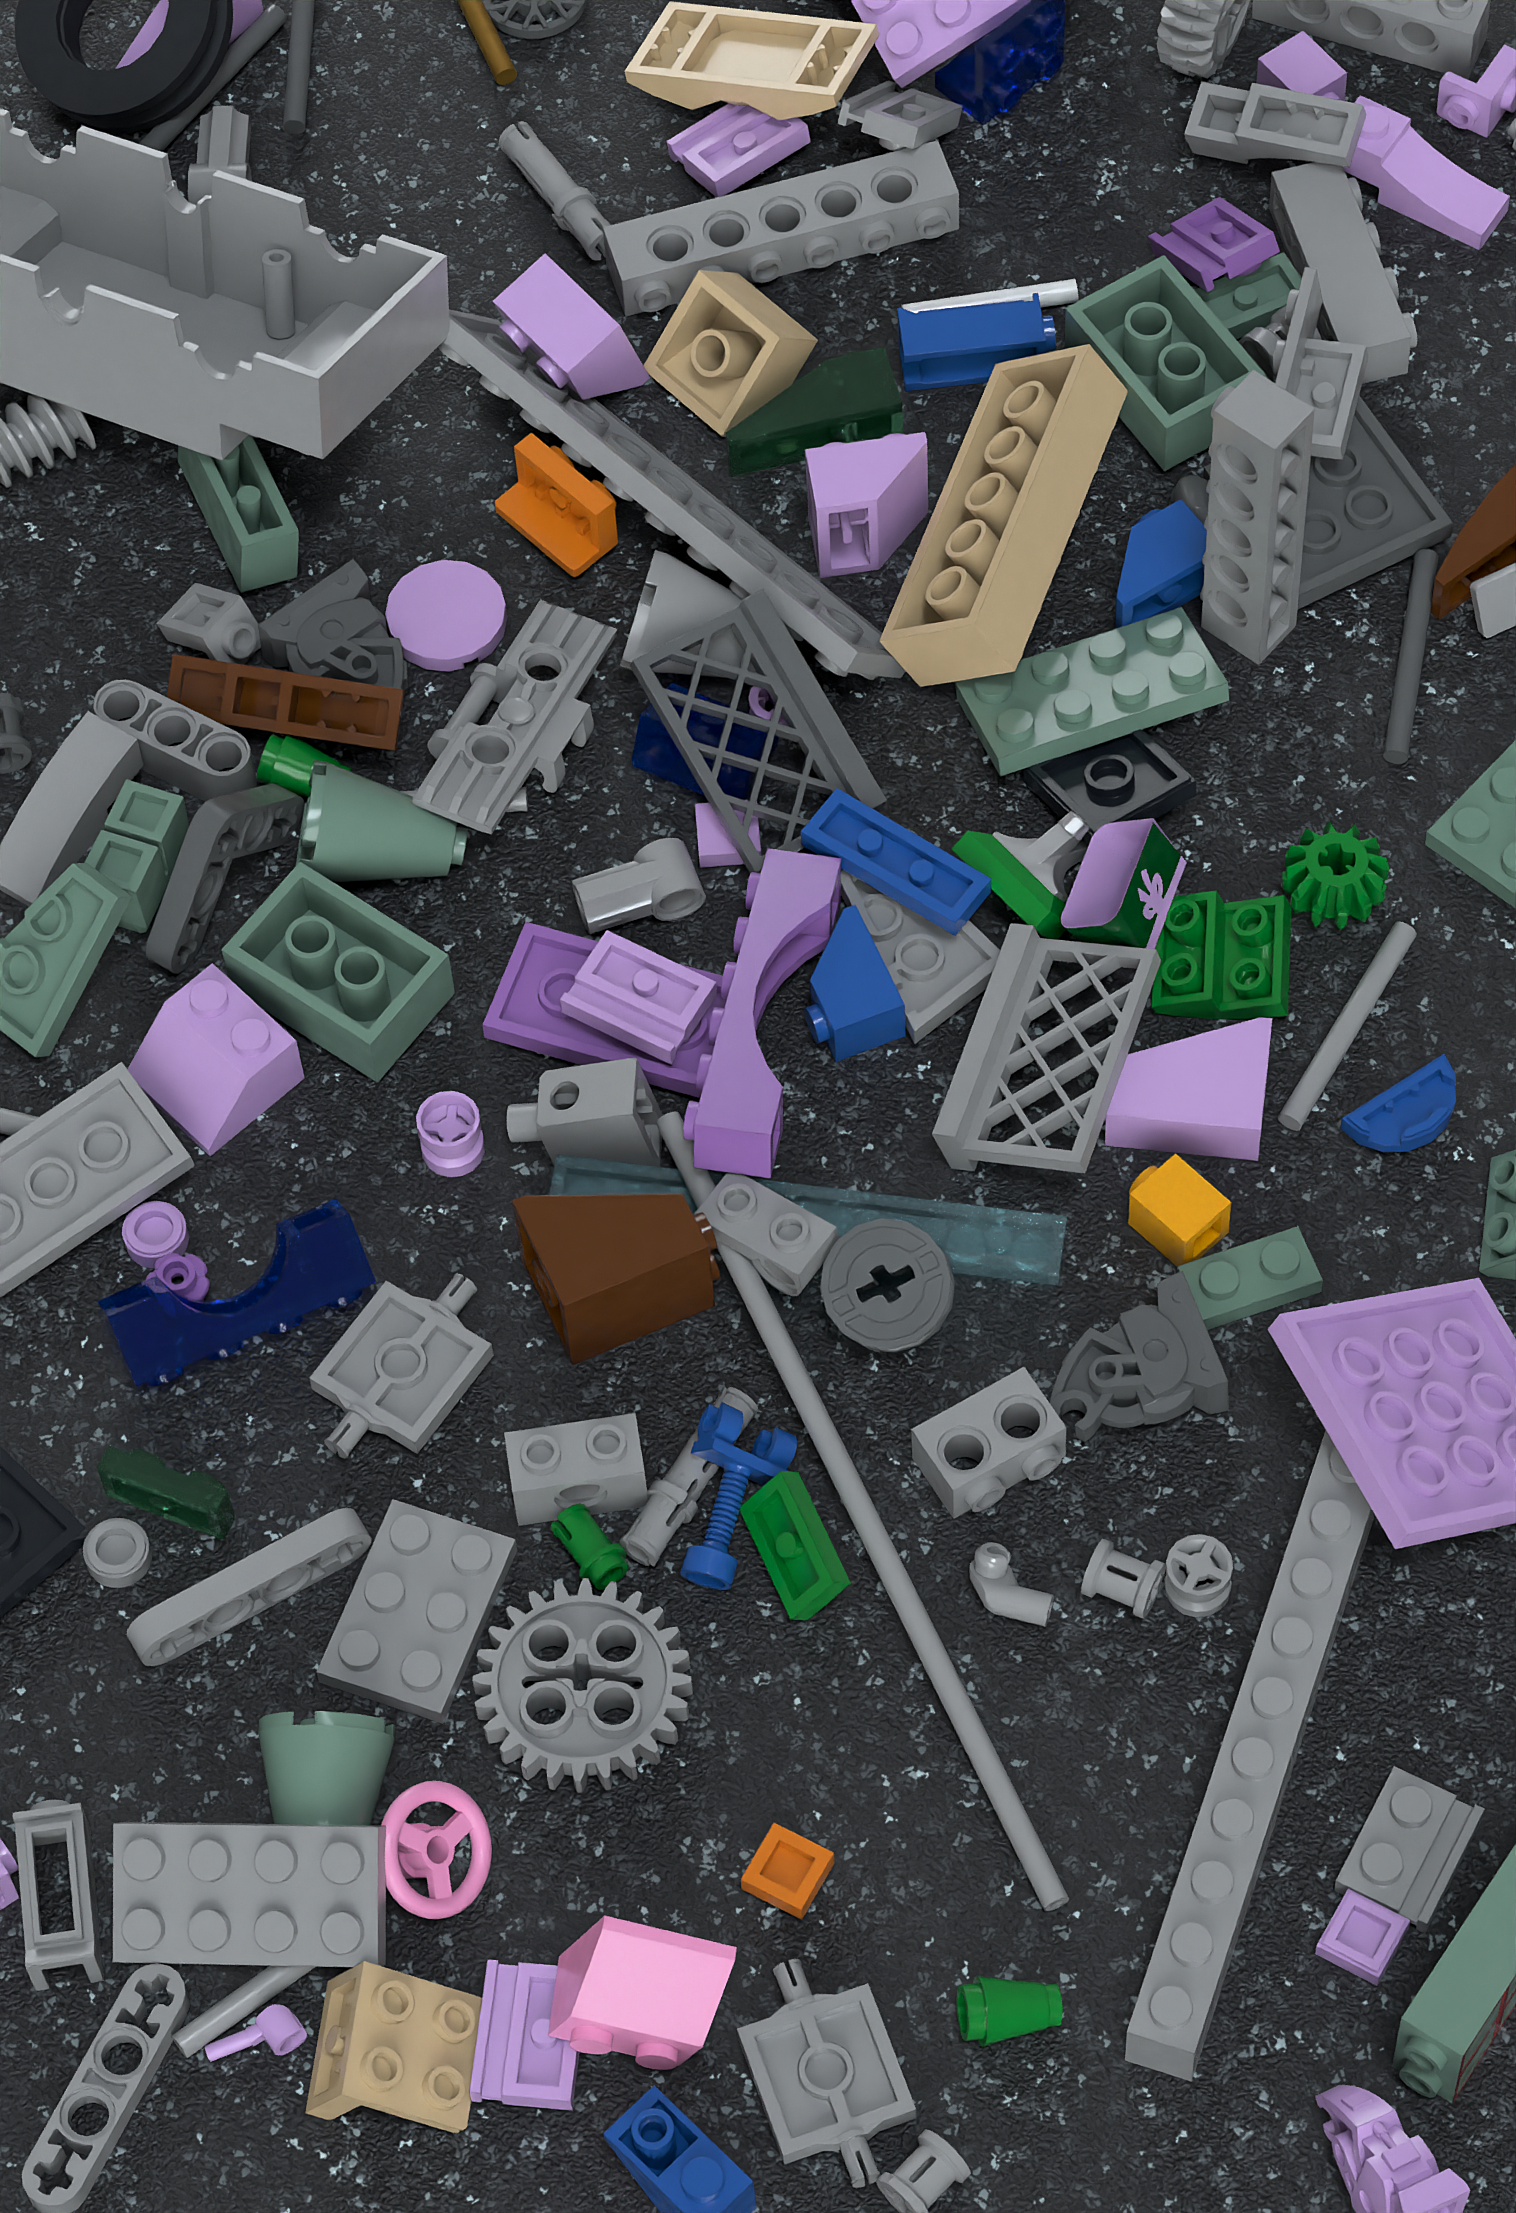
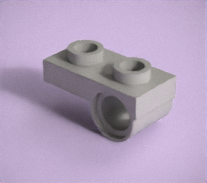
[694,1172,839,1296]

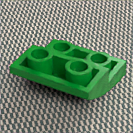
[1152,890,1292,1019]

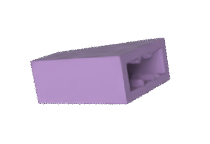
[1104,1017,1272,1161]

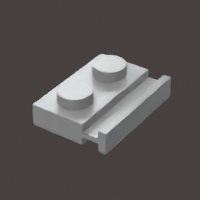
[838,80,963,151]
[1334,1766,1485,1934]

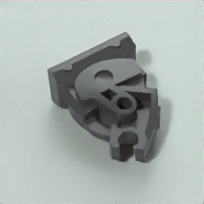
[258,559,408,690]
[1050,1271,1229,1442]

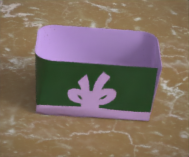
[1061,818,1187,949]

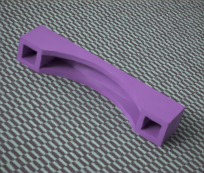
[683,848,841,1178]

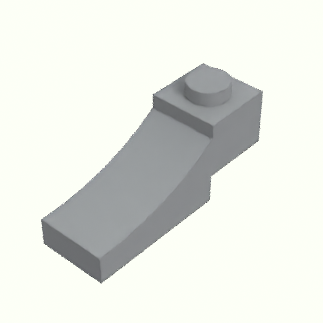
[1184,81,1367,168]

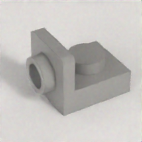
[156,583,261,665]

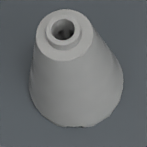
[620,550,794,678]

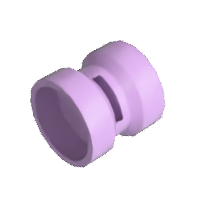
[416,1091,485,1177]

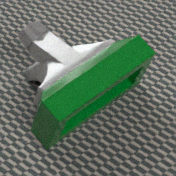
[951,811,1090,940]

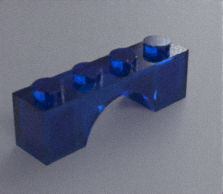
[97,1198,376,1387]

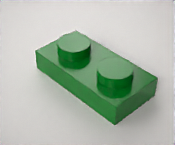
[740,1471,851,1620]

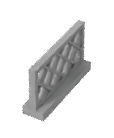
[932,923,1161,1173]

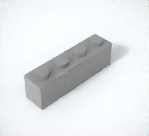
[1269,162,1417,384]

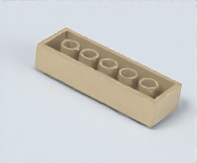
[879,344,1128,687]

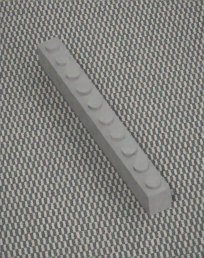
[1125,1431,1375,2082]

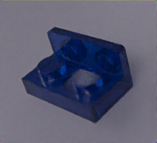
[631,683,779,800]

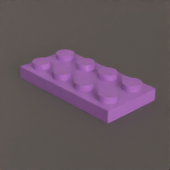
[482,922,727,1098]

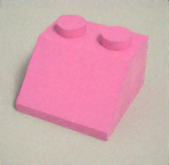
[548,1915,737,2070]

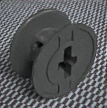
[820,1218,955,1353]

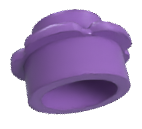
[146,1252,210,1314]

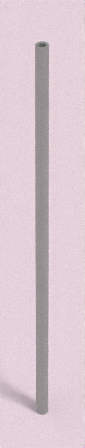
[656,1112,1069,1911]

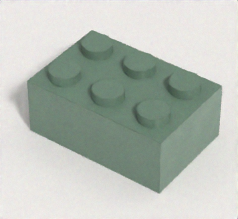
[1065,255,1266,471]
[221,862,455,1083]

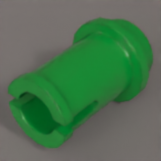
[550,1503,629,1590]

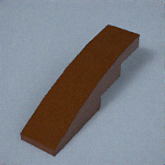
[1431,464,1516,620]
[167,654,405,751]

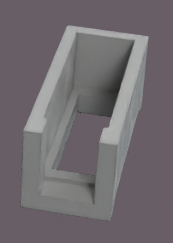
[13,1800,104,1991]

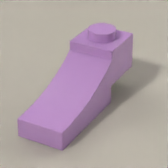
[1343,95,1510,250]

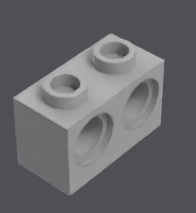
[911,1367,1066,1519]

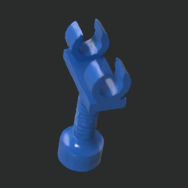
[680,1402,797,1590]

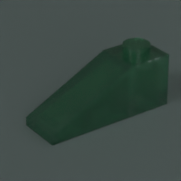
[726,347,903,477]

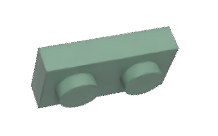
[1194,252,1302,339]
[1177,1226,1323,1330]

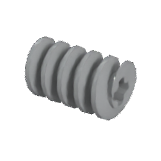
[0,394,96,488]

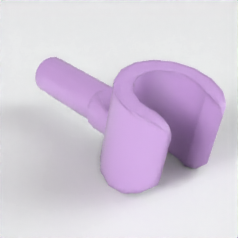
[205,2004,307,2062]

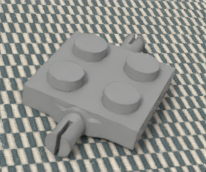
[309,1273,494,1459]
[737,1959,916,2188]

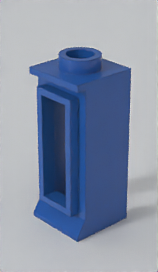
[897,293,1056,391]

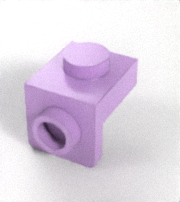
[1437,45,1516,138]

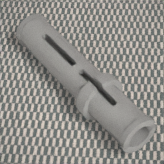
[499,121,610,260]
[619,1387,758,1566]

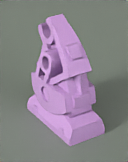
[1315,2085,1470,2213]

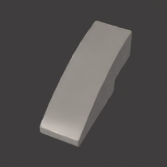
[0,711,144,907]

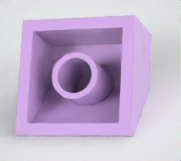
[493,253,650,400]
[127,963,305,1156]

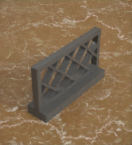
[630,589,887,873]

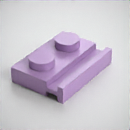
[667,103,811,197]
[560,930,717,1064]
[469,1960,580,2110]

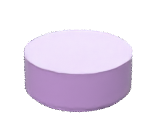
[122,1201,189,1268]

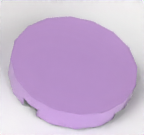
[385,560,507,672]

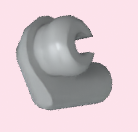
[969,1542,1054,1627]

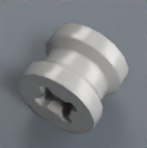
[1164,1534,1233,1617]

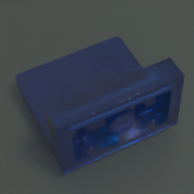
[935,0,1065,126]

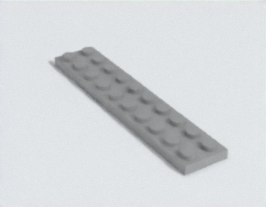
[438,310,906,680]

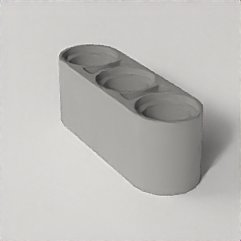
[94,679,257,802]

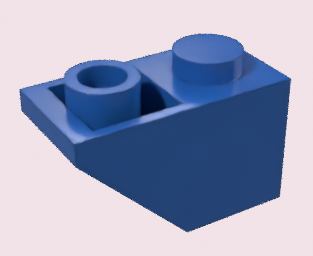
[603,2085,757,2213]

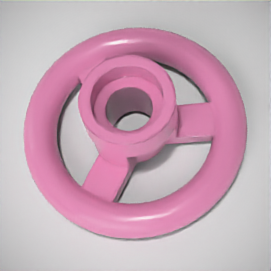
[381,1781,492,1919]

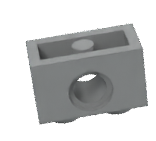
[504,1413,648,1526]

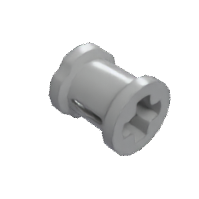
[1081,1539,1166,1619]
[876,2129,971,2213]

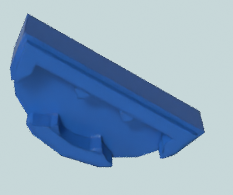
[1341,1054,1456,1152]

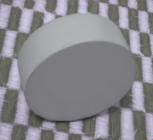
[83,1518,152,1588]

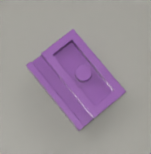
[1148,197,1280,292]

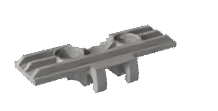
[413,599,617,835]

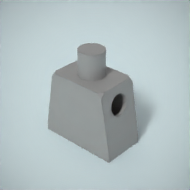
[507,1058,663,1174]

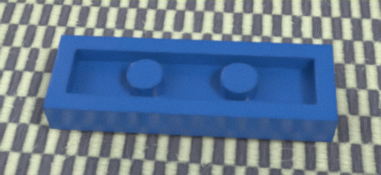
[801,788,991,936]

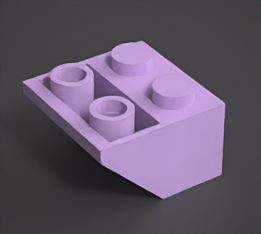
[805,432,928,578]

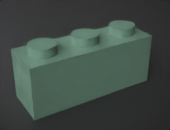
[178,435,299,593]

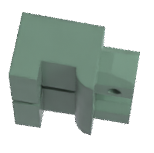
[85,779,189,933]

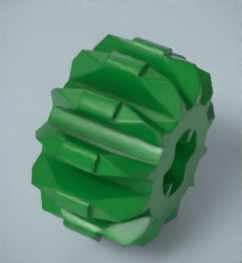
[1282,820,1389,931]

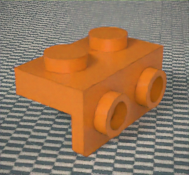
[495,433,618,577]

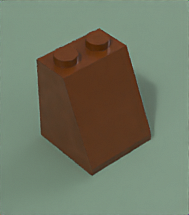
[512,1193,720,1366]

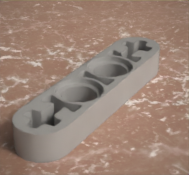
[127,1508,372,1666]
[22,1963,190,2213]

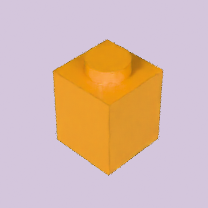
[1128,1153,1231,1267]

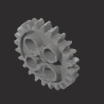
[472,1578,693,1793]

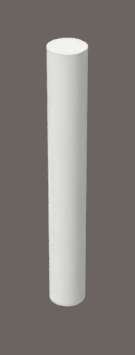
[901,279,1078,313]

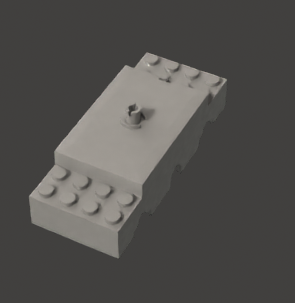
[0,108,450,460]

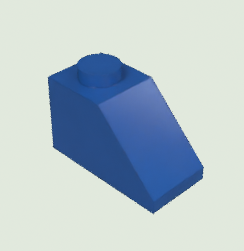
[1115,499,1207,629]
[804,904,906,1062]

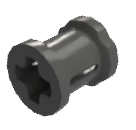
[0,693,33,774]

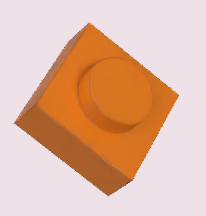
[741,1823,835,1920]

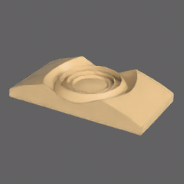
[625,1,879,120]

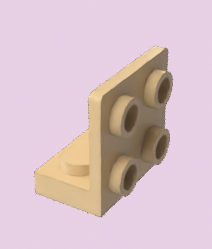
[305,1961,482,2133]

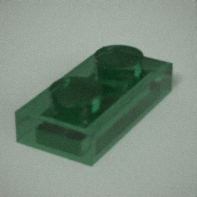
[97,1445,235,1540]

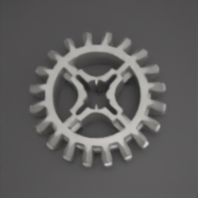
[1156,0,1252,79]

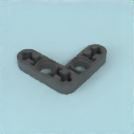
[146,783,304,974]

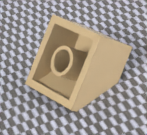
[643,270,818,437]

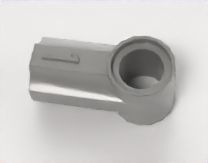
[188,106,252,205]
[572,838,706,934]

